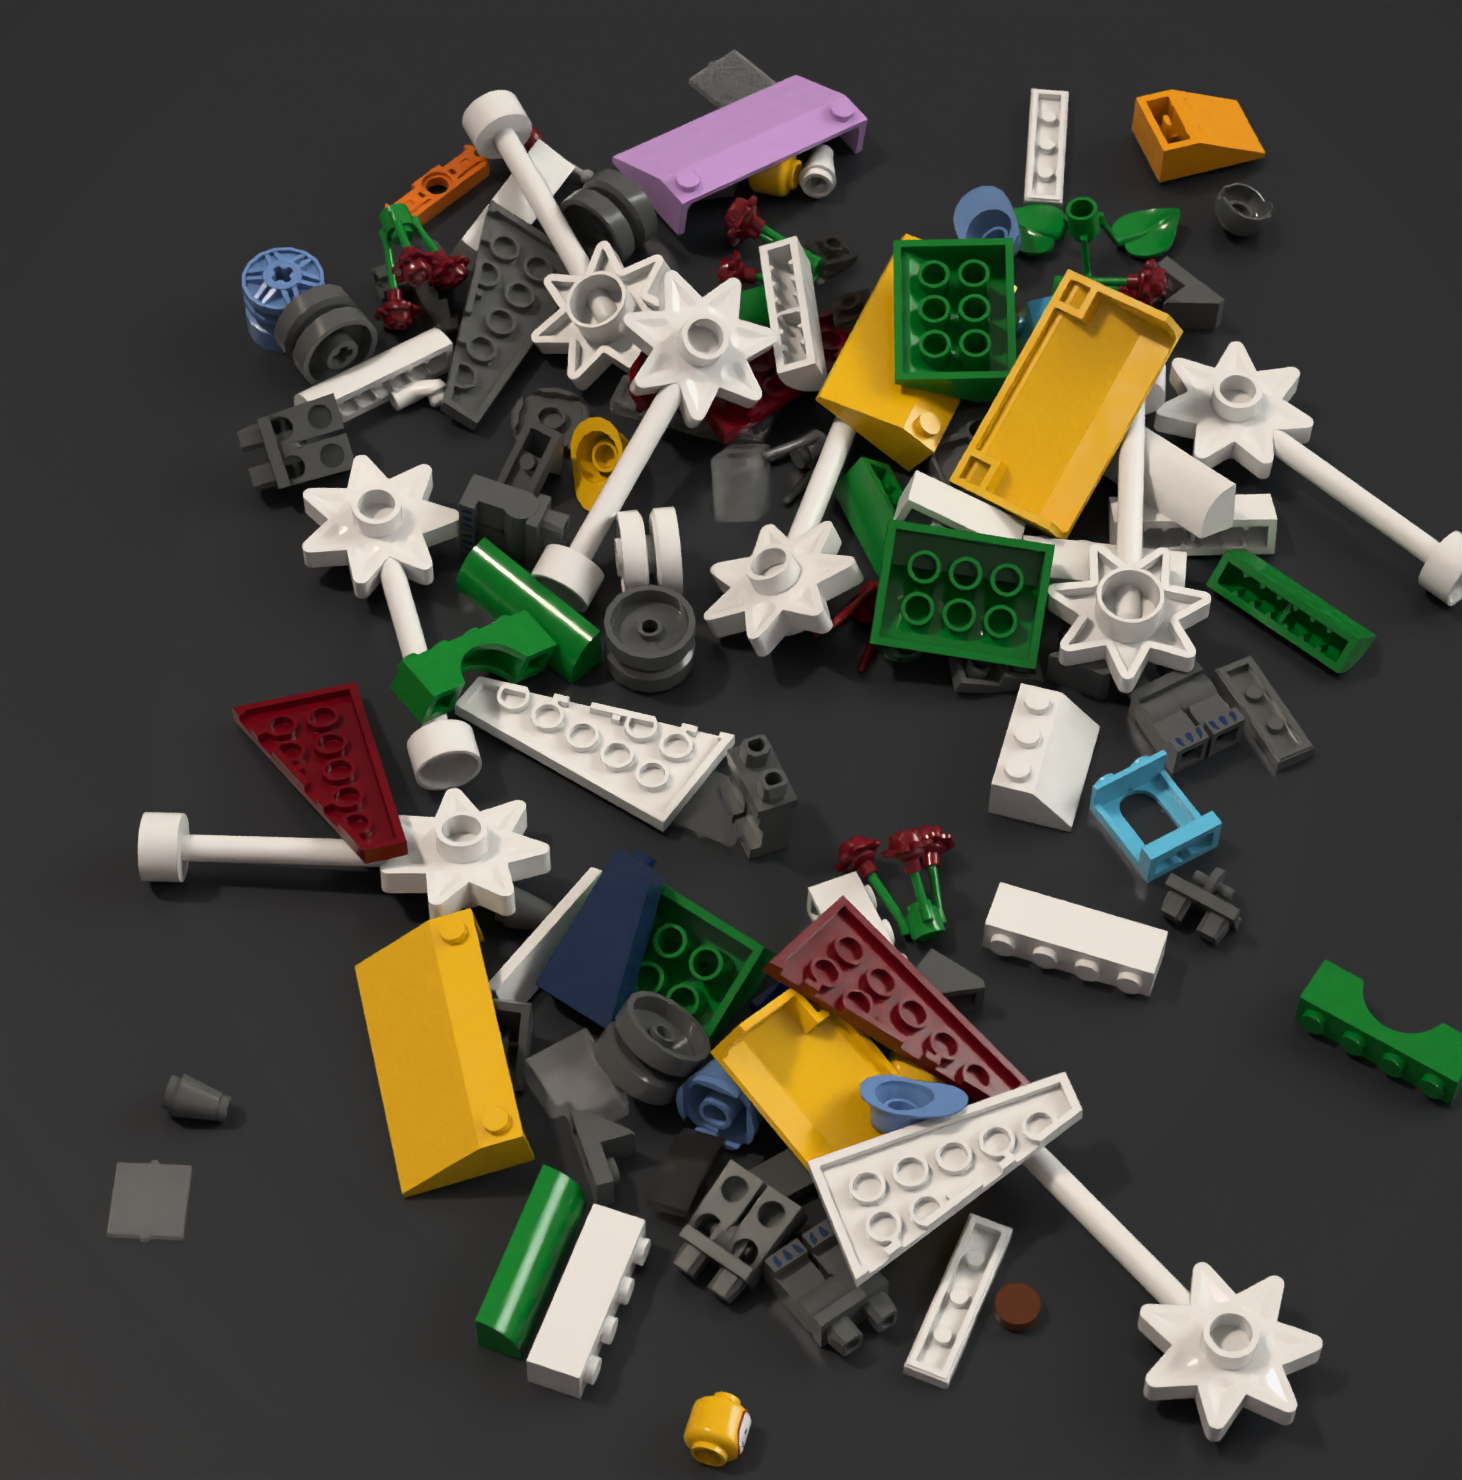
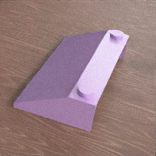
[612,75,868,235]

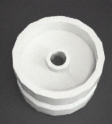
[614,506,683,595]

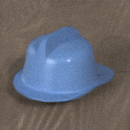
[953,186,1022,257]
[859,1075,968,1134]

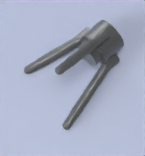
[729,429,827,505]

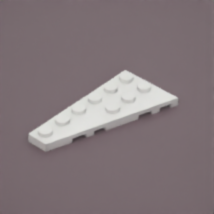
[455,676,735,832]
[808,1072,1083,1287]

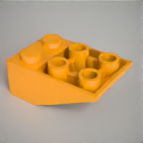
[1132,89,1266,183]

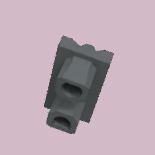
[1161,867,1242,945]

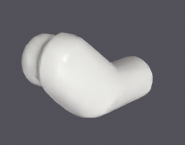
[388,379,446,411]

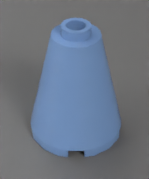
[675,1058,763,1150]

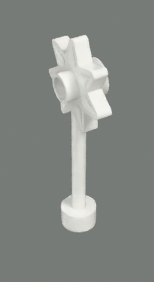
[462,90,671,390]
[531,270,778,612]
[1153,341,1462,606]
[1046,365,1211,693]
[704,416,864,657]
[302,455,482,791]
[138,788,551,920]
[1022,1146,1323,1442]

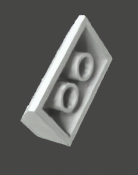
[988,683,1100,832]

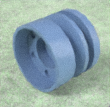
[242,247,325,353]

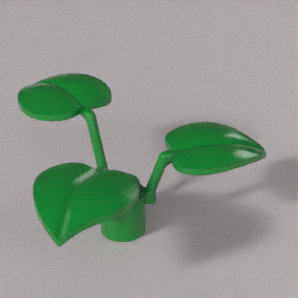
[1012,197,1181,277]

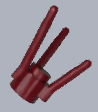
[812,581,878,672]

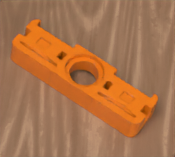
[385,145,490,226]

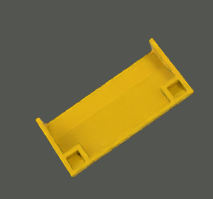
[815,234,1017,472]
[949,269,1184,539]
[354,908,535,1198]
[710,988,902,1173]

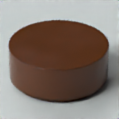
[994,1283,1041,1332]

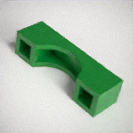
[390,610,557,724]
[1294,959,1462,1105]

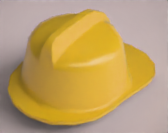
[570,417,630,512]

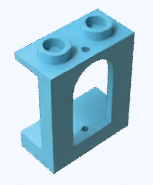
[1089,749,1222,883]

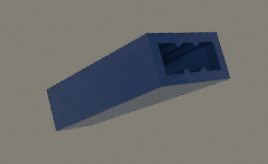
[535,848,666,1029]

